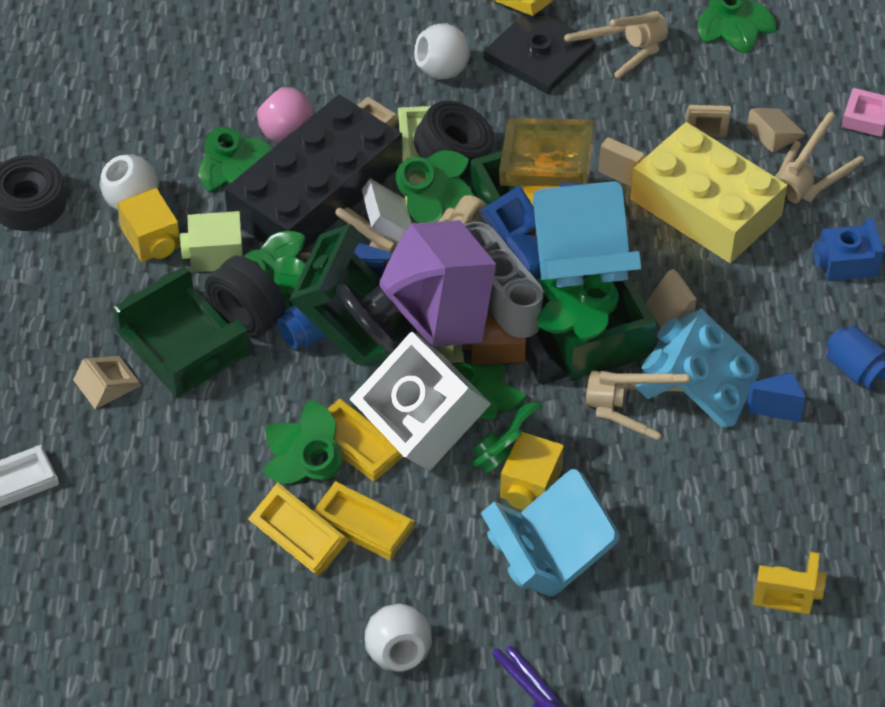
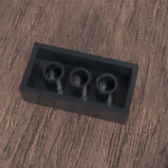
[224,94,402,252]

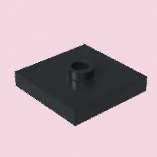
[483,11,596,95]

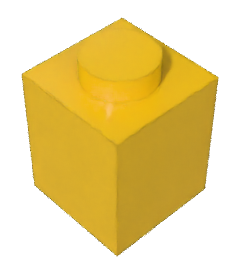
[117,188,181,262]
[500,432,564,510]

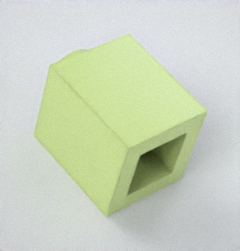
[180,211,243,273]

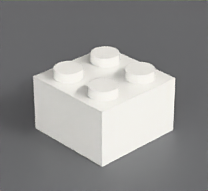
[351,332,491,471]

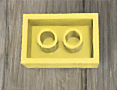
[630,122,787,263]

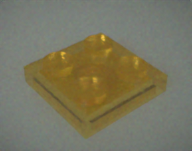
[499,118,594,187]

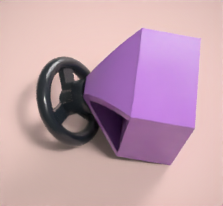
[336,220,496,354]

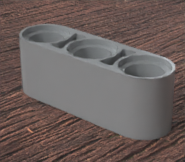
[465,222,543,338]

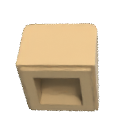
[685,105,731,138]
[747,108,805,153]
[646,269,697,327]
[73,356,141,409]

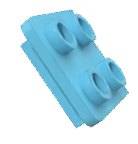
[533,181,641,287]
[635,308,760,429]
[481,469,620,597]

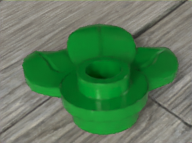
[697,0,776,54]
[198,127,273,192]
[396,150,474,223]
[243,231,306,316]
[536,274,619,341]
[451,362,526,419]
[263,400,343,485]
[470,402,543,473]

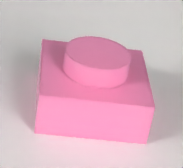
[841,88,885,137]

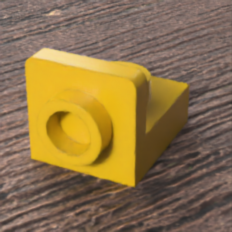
[753,552,827,615]

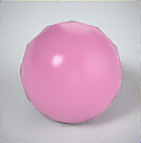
[257,87,314,143]

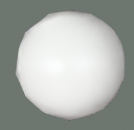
[414,23,470,80]
[99,154,159,210]
[365,604,432,672]

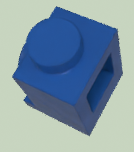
[813,219,884,281]

